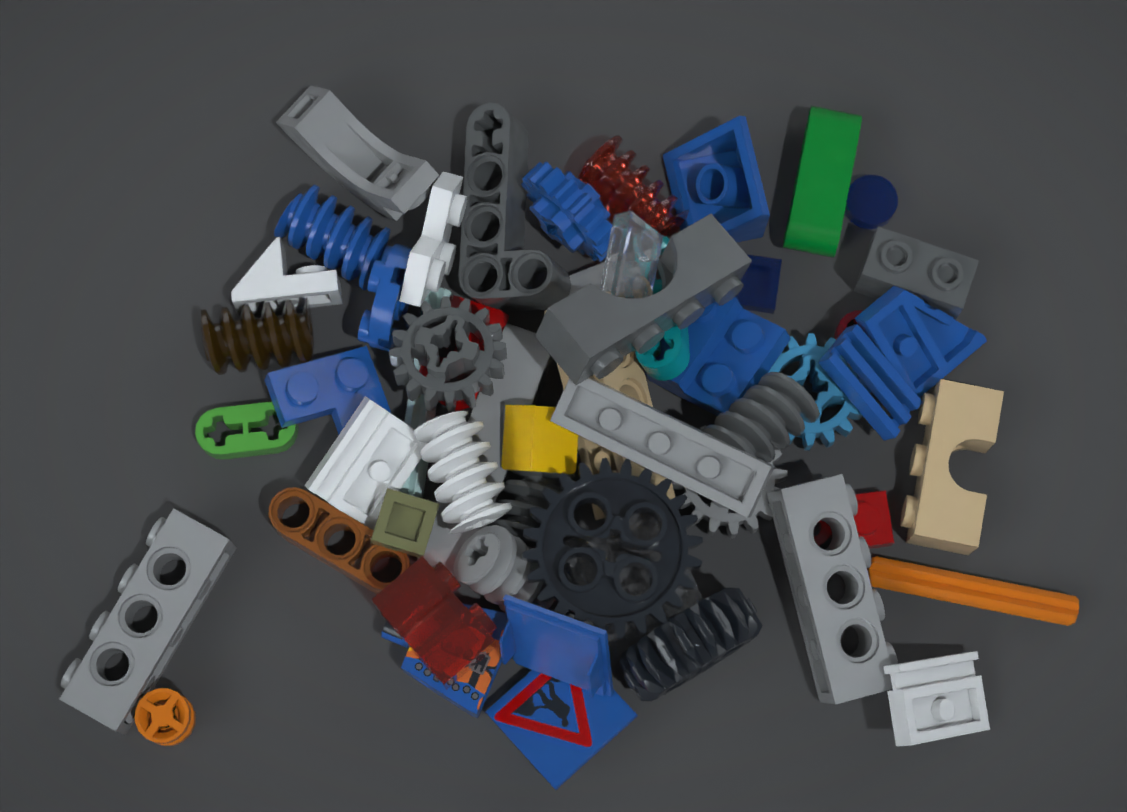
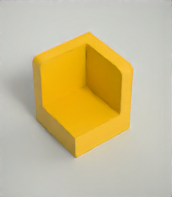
[501,405,578,474]

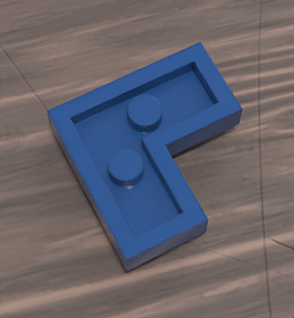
[264,346,392,434]

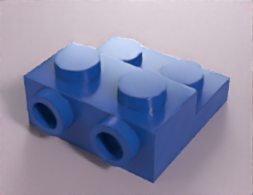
[643,297,791,416]

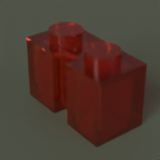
[371,556,497,690]

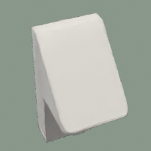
[231,237,343,316]

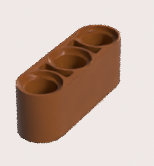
[269,487,413,597]

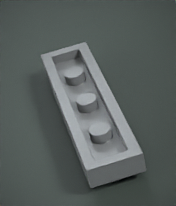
[550,377,775,518]

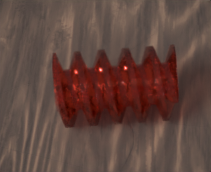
[578,135,689,247]

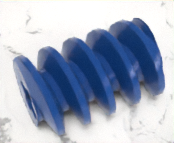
[274,184,391,291]

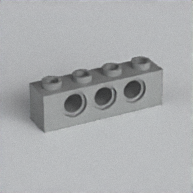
[767,474,898,705]
[59,508,236,736]

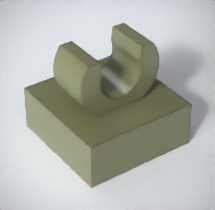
[371,488,440,559]

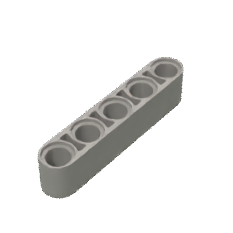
[417,323,553,578]

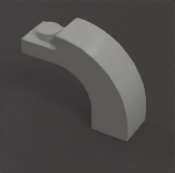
[276,85,440,221]

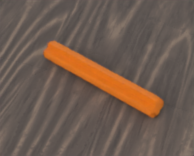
[867,556,1079,626]

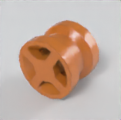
[135,688,196,746]

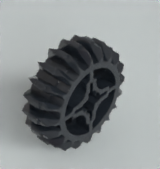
[618,587,763,701]

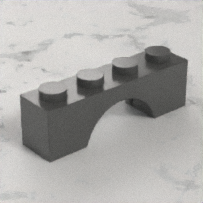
[535,214,752,385]

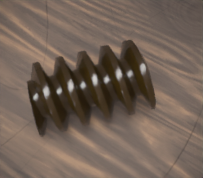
[201,297,314,375]

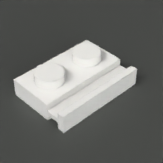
[304,396,428,530]
[883,651,990,746]

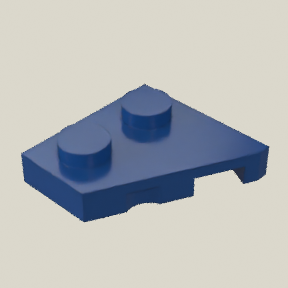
[854,286,987,398]

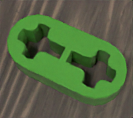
[195,402,299,459]

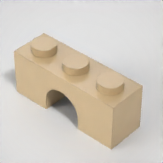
[900,379,1004,556]

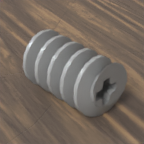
[453,525,573,613]

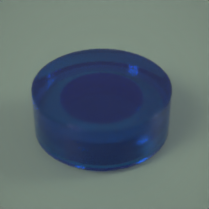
[845,175,898,229]

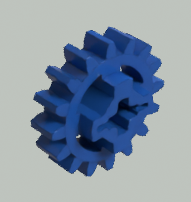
[521,161,620,262]

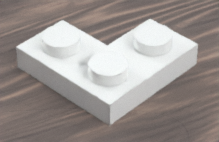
[399,172,467,307]

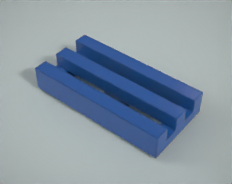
[818,324,923,441]

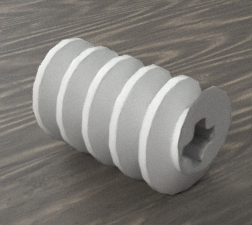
[414,411,512,534]

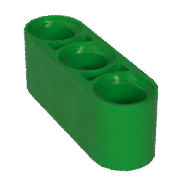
[783,105,862,258]

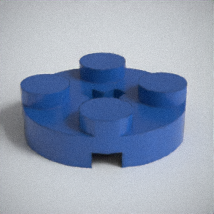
[358,244,412,351]

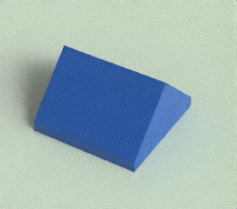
[663,116,770,243]

